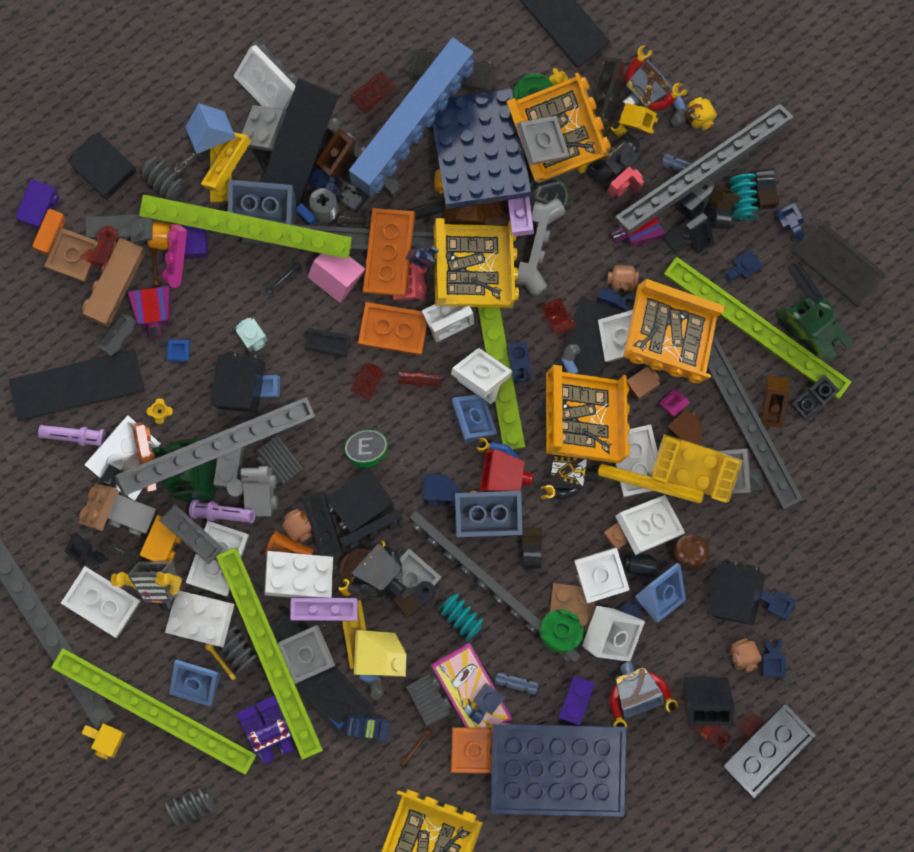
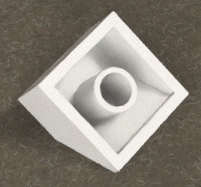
[582,606,645,662]

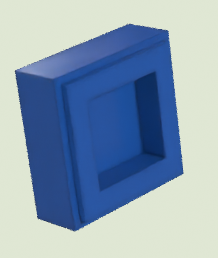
[296,204,317,226]
[167,340,190,362]

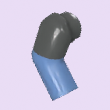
[670,96,687,127]
[561,344,580,374]
[359,675,384,700]

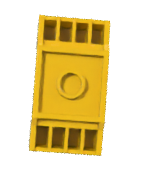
[650,434,743,503]

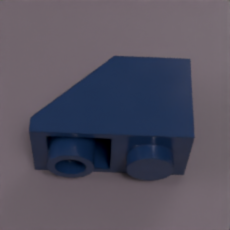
[423,473,462,508]

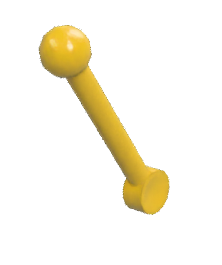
[205,643,236,680]

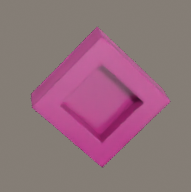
[659,389,690,417]

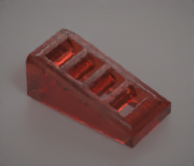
[350,71,396,114]

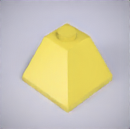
[354,630,406,677]

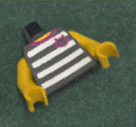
[111,561,182,610]

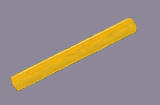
[598,464,704,503]

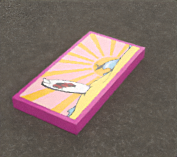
[431,643,512,728]

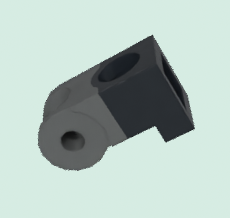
[676,180,714,221]

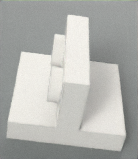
[422,304,474,343]
[598,310,633,362]
[451,348,512,404]
[574,547,629,603]

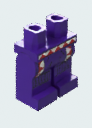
[236,696,294,764]

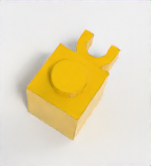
[619,103,658,134]
[82,724,126,760]

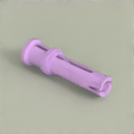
[38,424,106,447]
[189,500,255,523]

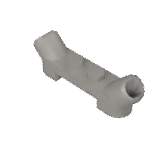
[515,198,566,296]

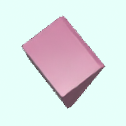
[308,253,365,303]

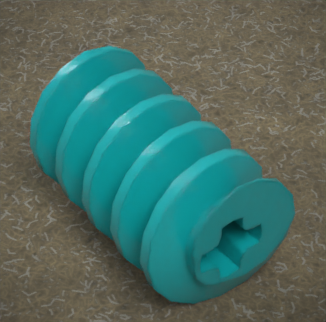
[729,173,759,221]
[437,593,483,642]

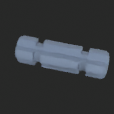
[661,154,692,172]
[495,673,538,694]

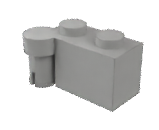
[214,447,244,497]
[241,466,278,516]
[107,494,156,536]

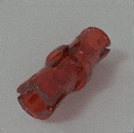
[398,370,443,388]

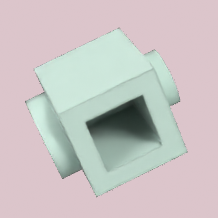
[236,318,268,352]

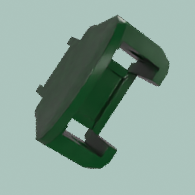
[775,298,852,362]
[152,437,216,502]

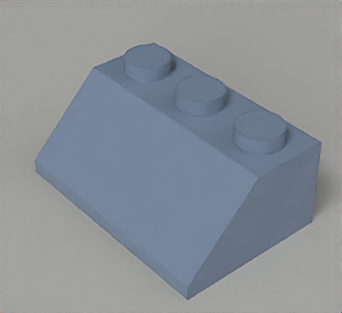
[228,180,296,225]
[455,491,523,537]

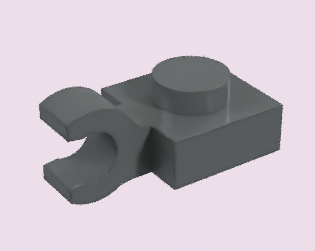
[116,218,153,244]

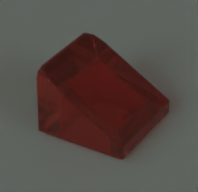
[739,712,764,738]

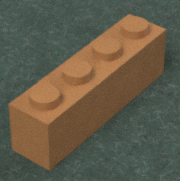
[82,238,146,328]

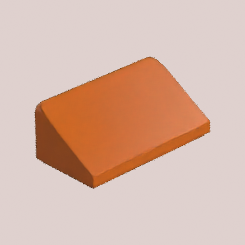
[33,209,66,256]
[264,531,314,555]

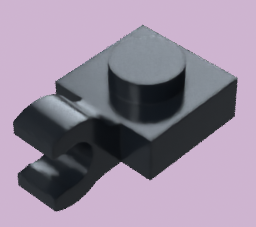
[64,533,106,569]

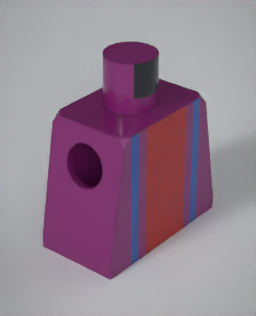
[610,217,665,247]
[128,286,172,338]

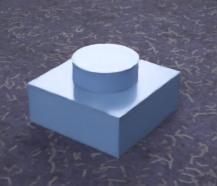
[260,375,280,398]

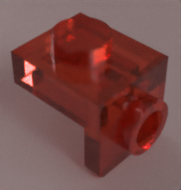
[542,298,576,335]
[351,363,385,400]

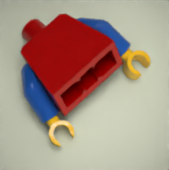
[471,438,533,492]

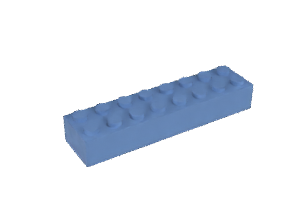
[349,37,474,197]

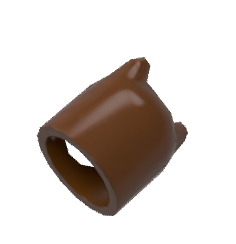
[672,533,709,572]

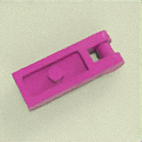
[161,224,187,288]

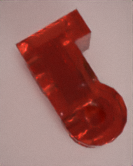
[81,226,117,268]
[687,725,732,751]

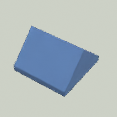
[186,103,236,154]
[452,395,497,444]
[635,563,686,622]
[169,660,221,707]

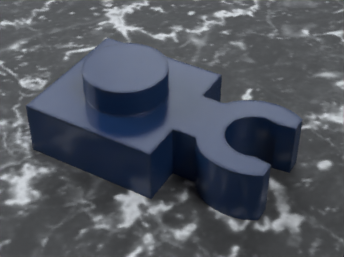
[762,639,786,677]

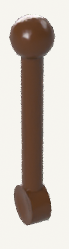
[149,247,161,288]
[400,728,432,767]

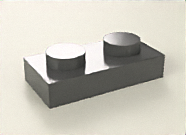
[97,313,137,356]

